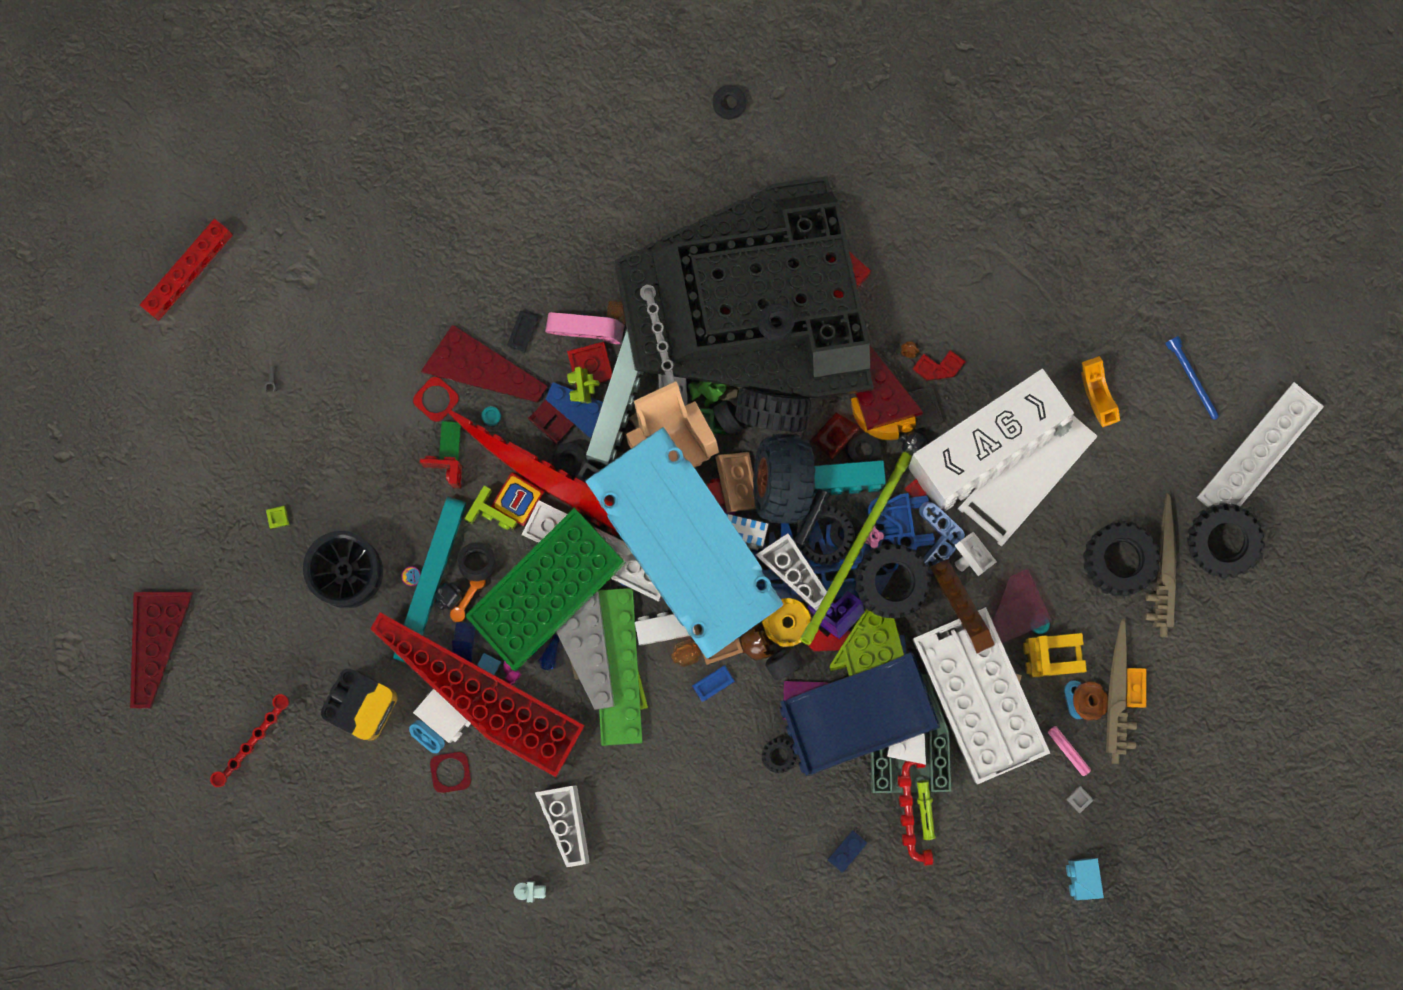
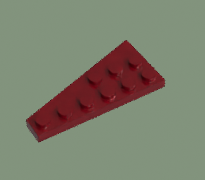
[421,325,548,403]
[855,345,923,431]
[130,592,193,709]

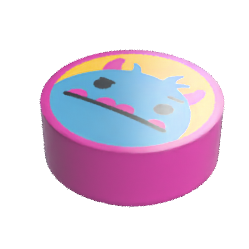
[402,567,421,586]

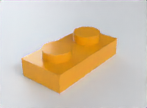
[1126,668,1146,708]

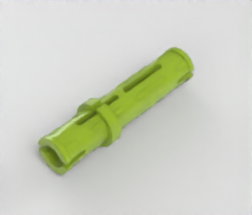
[917,780,936,840]

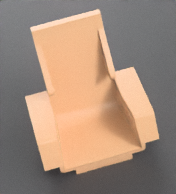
[626,381,719,468]

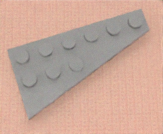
[556,591,615,710]

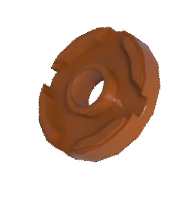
[1073,682,1108,720]

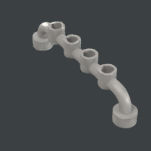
[640,285,679,387]

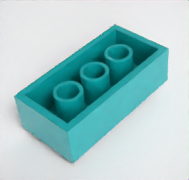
[813,461,886,497]

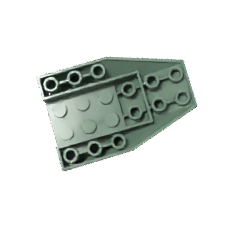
[871,674,951,793]

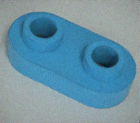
[1064,681,1082,719]
[409,720,445,753]

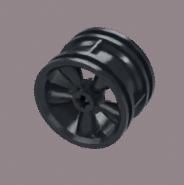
[303,531,383,609]

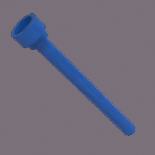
[1165,336,1218,420]

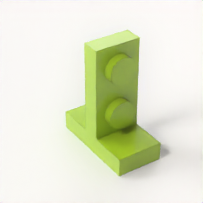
[465,486,518,530]

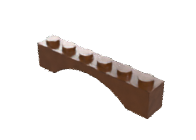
[930,559,995,653]

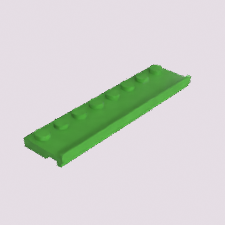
[598,588,642,746]

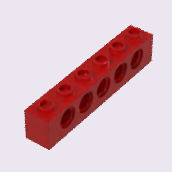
[140,218,233,321]

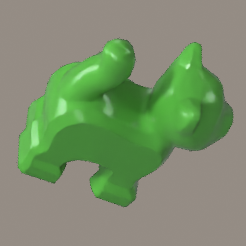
[688,381,727,407]

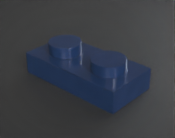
[828,830,867,873]

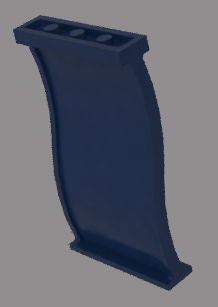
[779,653,941,776]

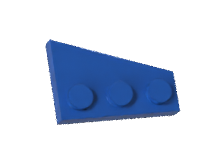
[546,382,603,439]

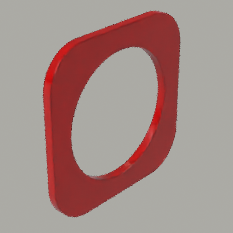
[413,377,459,422]

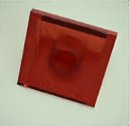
[811,412,860,460]

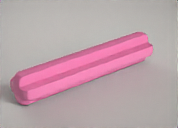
[1048,726,1091,776]

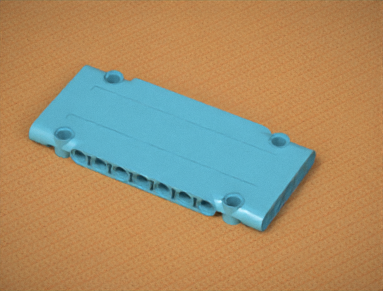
[585,427,784,659]

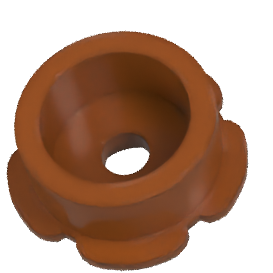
[901,342,919,358]

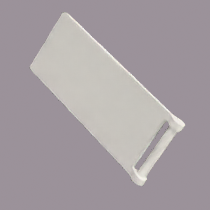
[958,415,1097,547]

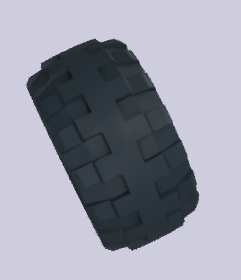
[753,434,815,523]

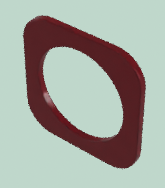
[430,752,471,793]

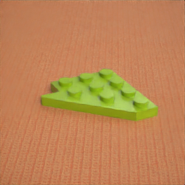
[829,597,904,677]

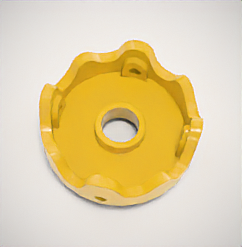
[762,598,812,647]

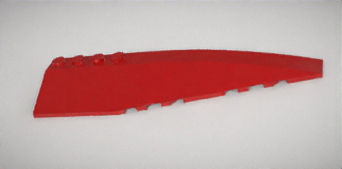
[449,410,619,536]
[371,612,585,777]

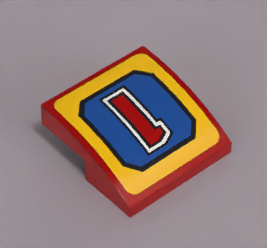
[491,472,545,526]

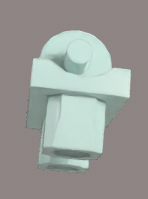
[514,881,546,902]

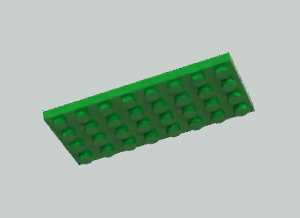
[465,508,626,671]

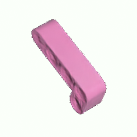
[545,312,625,344]

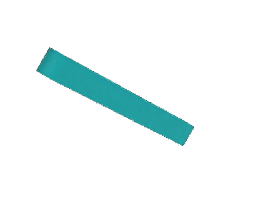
[393,496,466,663]

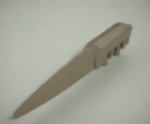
[1145,493,1176,637]
[1106,619,1137,764]

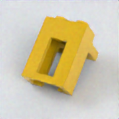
[1023,633,1087,678]

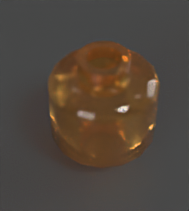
[671,639,701,667]

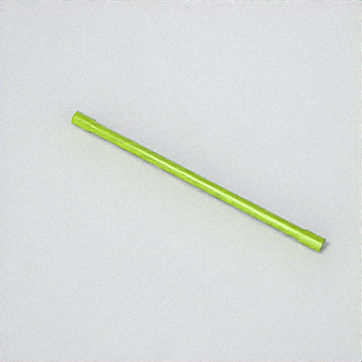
[800,452,912,645]

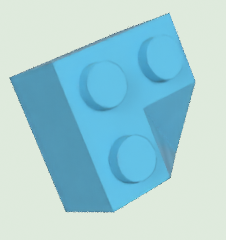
[1066,857,1104,900]

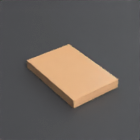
[715,452,756,513]

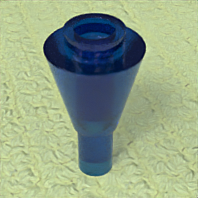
[537,635,560,671]

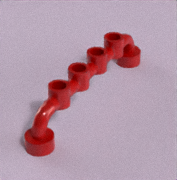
[210,694,289,787]
[898,761,933,866]

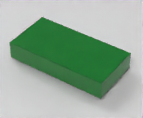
[439,421,461,461]

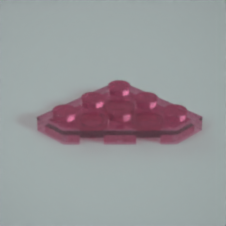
[993,569,1052,644]

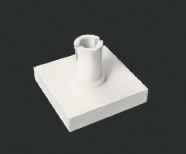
[955,532,997,576]

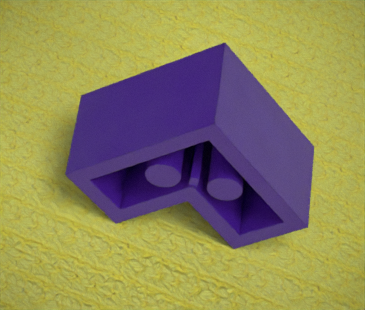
[808,591,865,639]

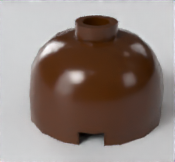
[740,622,774,660]

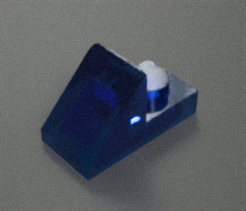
[452,622,475,663]

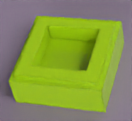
[266,506,290,529]

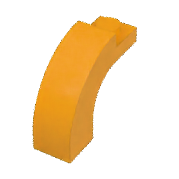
[1081,356,1120,427]
[851,398,916,440]

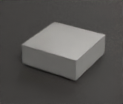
[1066,786,1093,813]

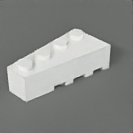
[756,534,827,611]
[535,786,590,867]

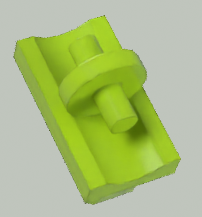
[567,367,600,404]

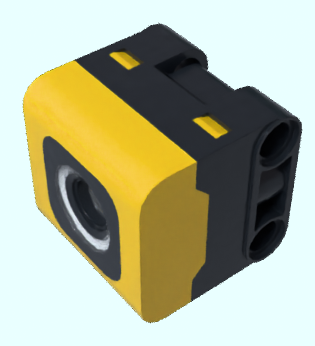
[321,669,398,741]

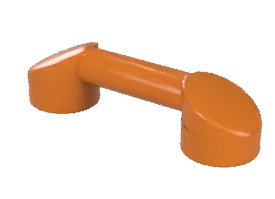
[450,579,486,623]

